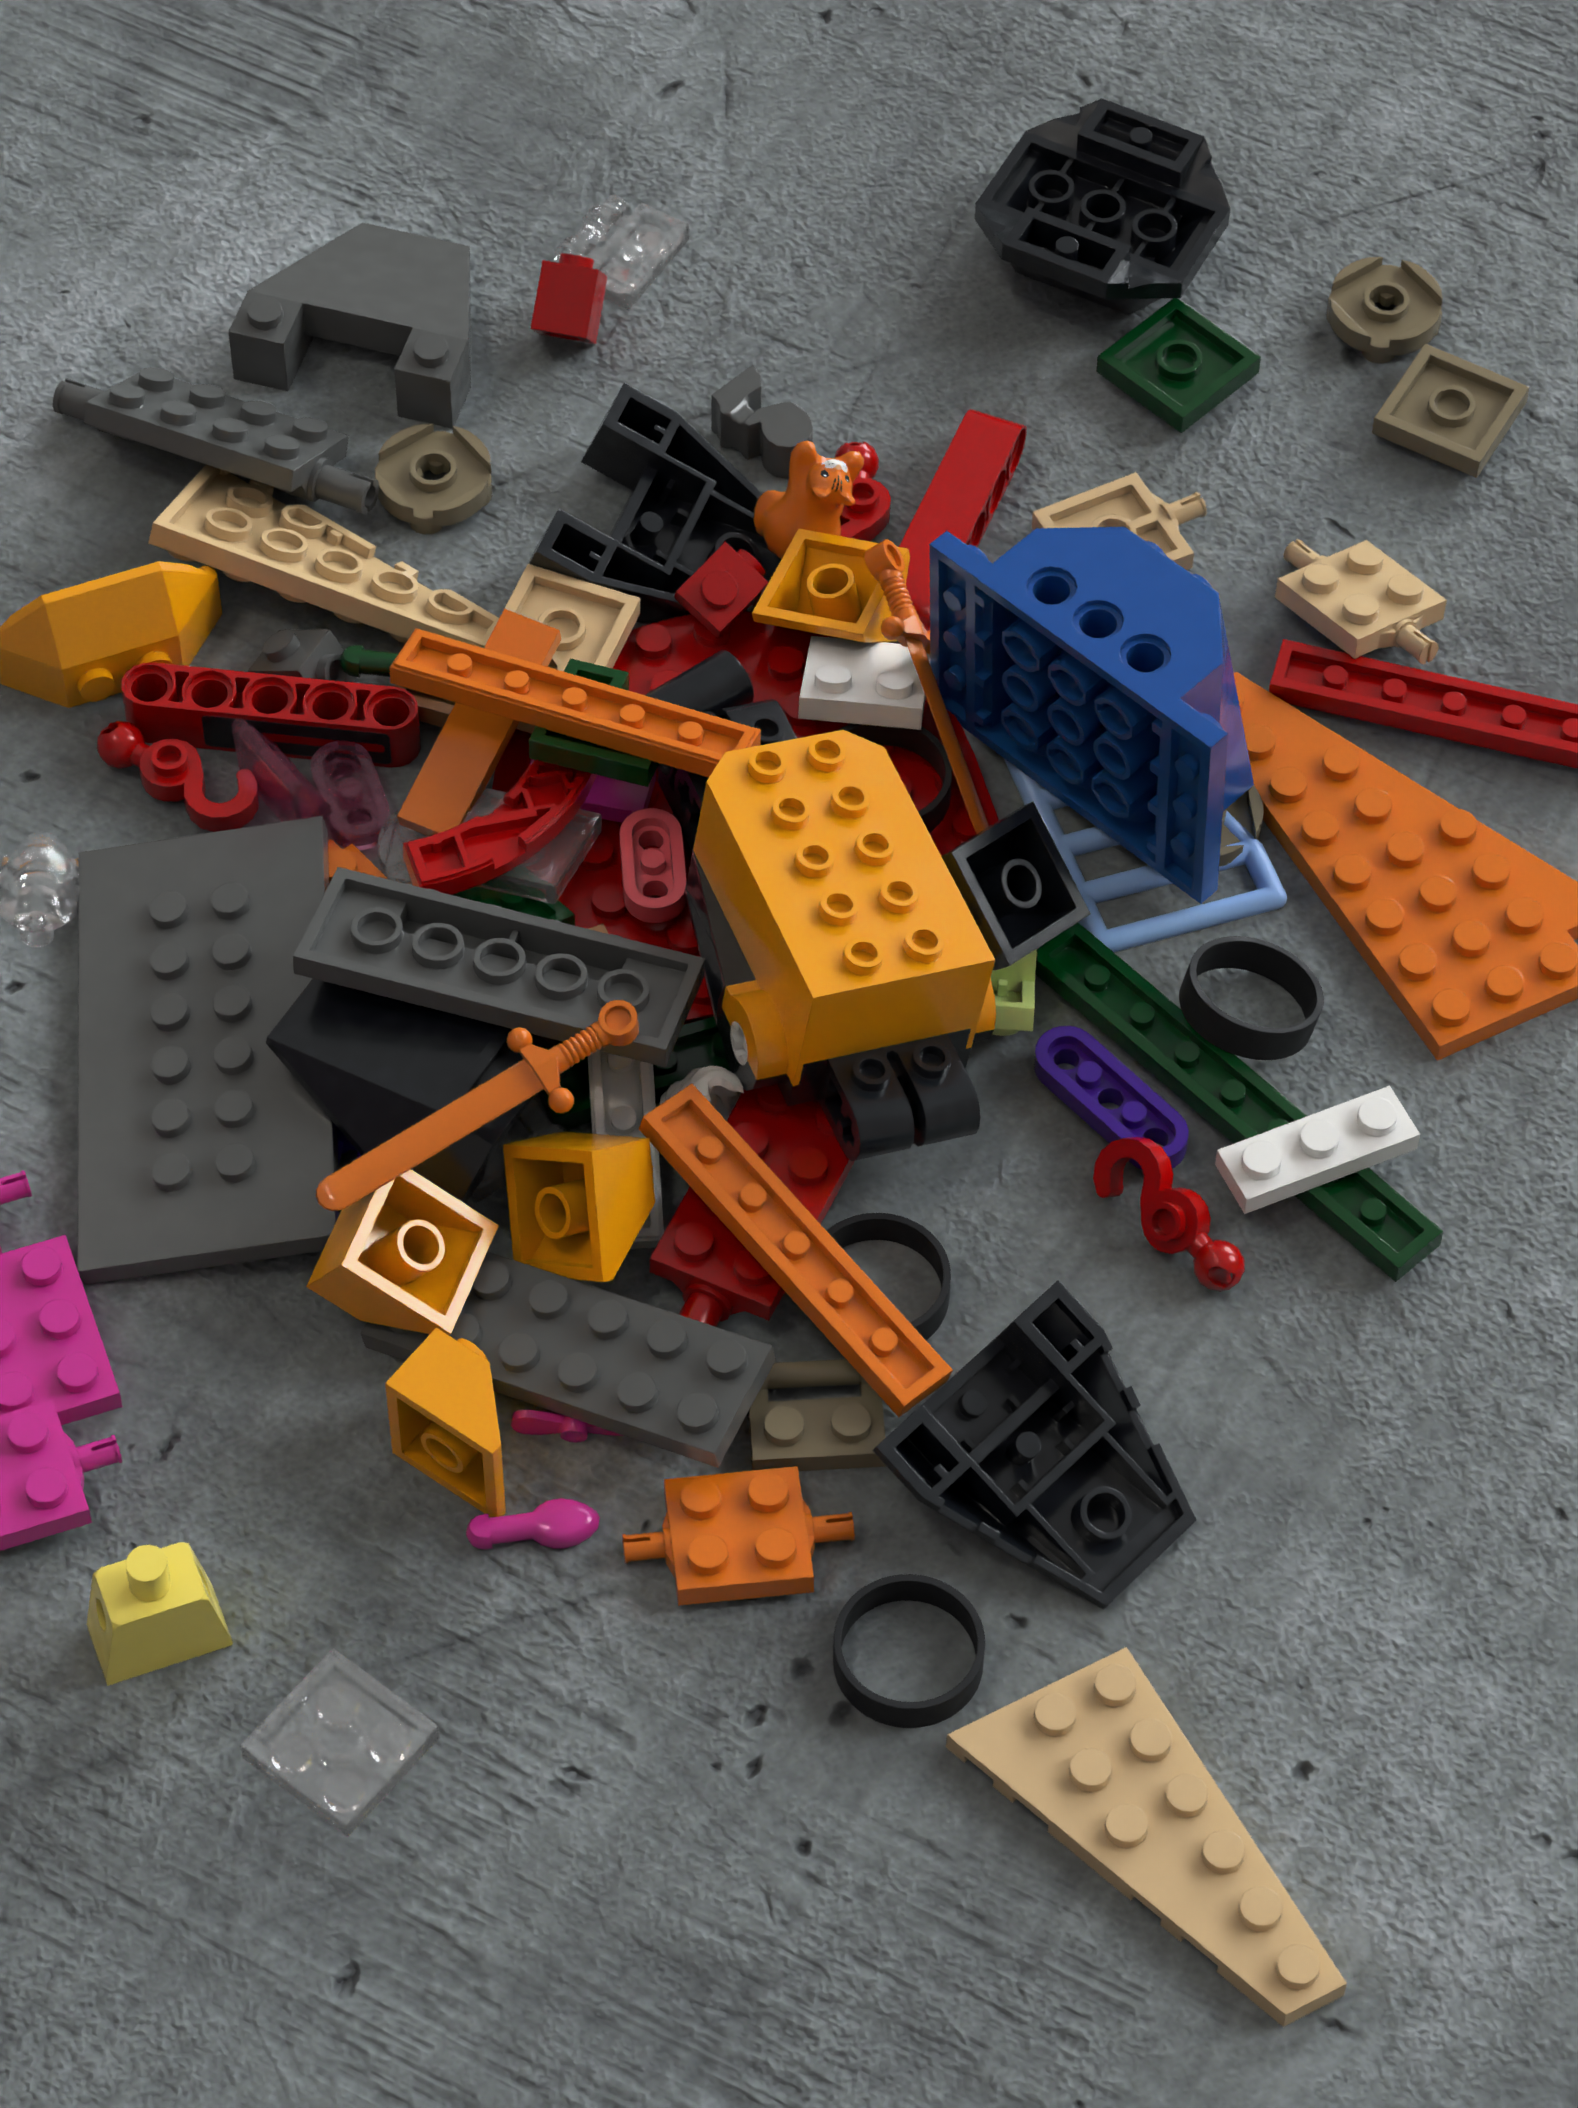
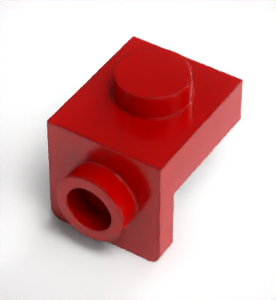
[674,541,769,639]

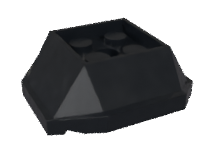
[975,98,1231,316]

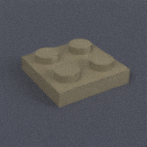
[1372,343,1530,478]

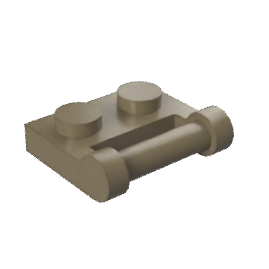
[748,1359,886,1471]

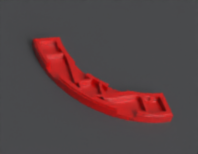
[403,760,597,895]

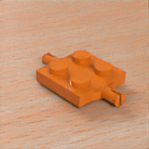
[622,1466,855,1606]

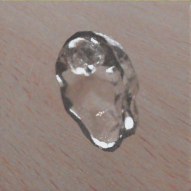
[0,830,80,948]

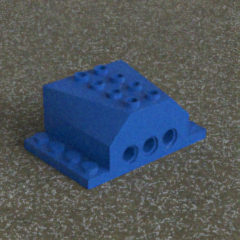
[929,527,1254,904]

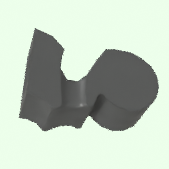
[711,365,813,479]

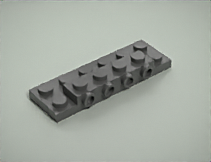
[293,867,705,1067]

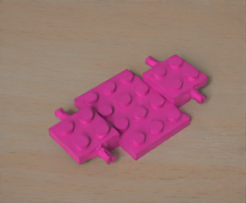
[0,1170,122,1551]

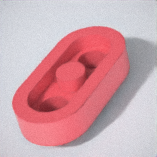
[619,808,687,923]

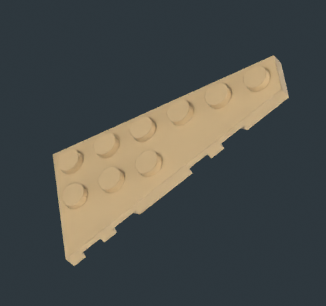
[149,464,499,648]
[946,1647,1347,2027]

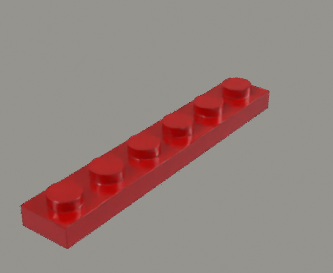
[1269,639,1578,769]

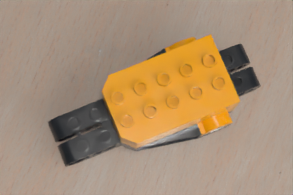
[657,699,996,1161]

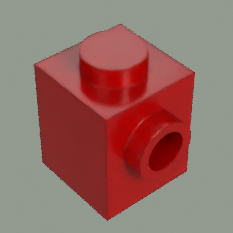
[530,253,608,345]

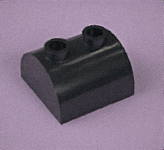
[941,802,1091,970]

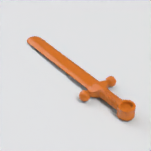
[864,539,989,834]
[316,1000,639,1211]

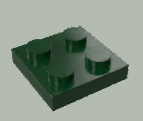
[1096,298,1261,433]

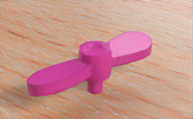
[511,1410,623,1442]

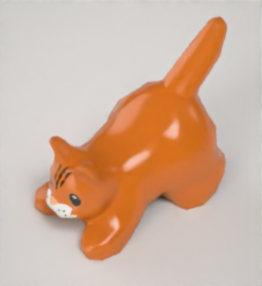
[754,440,864,559]

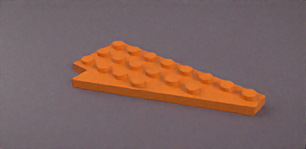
[1234,672,1578,1061]

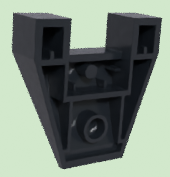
[520,383,781,623]

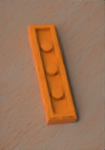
[397,609,562,836]

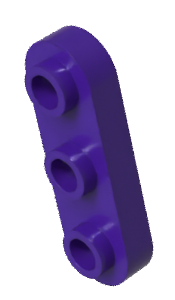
[1034,1026,1189,1170]

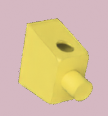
[87,1542,233,1686]

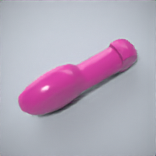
[466,1498,600,1549]

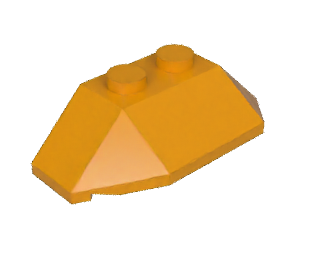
[0,561,222,708]

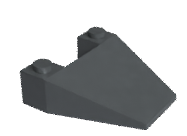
[228,223,471,429]

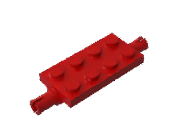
[649,1085,855,1327]

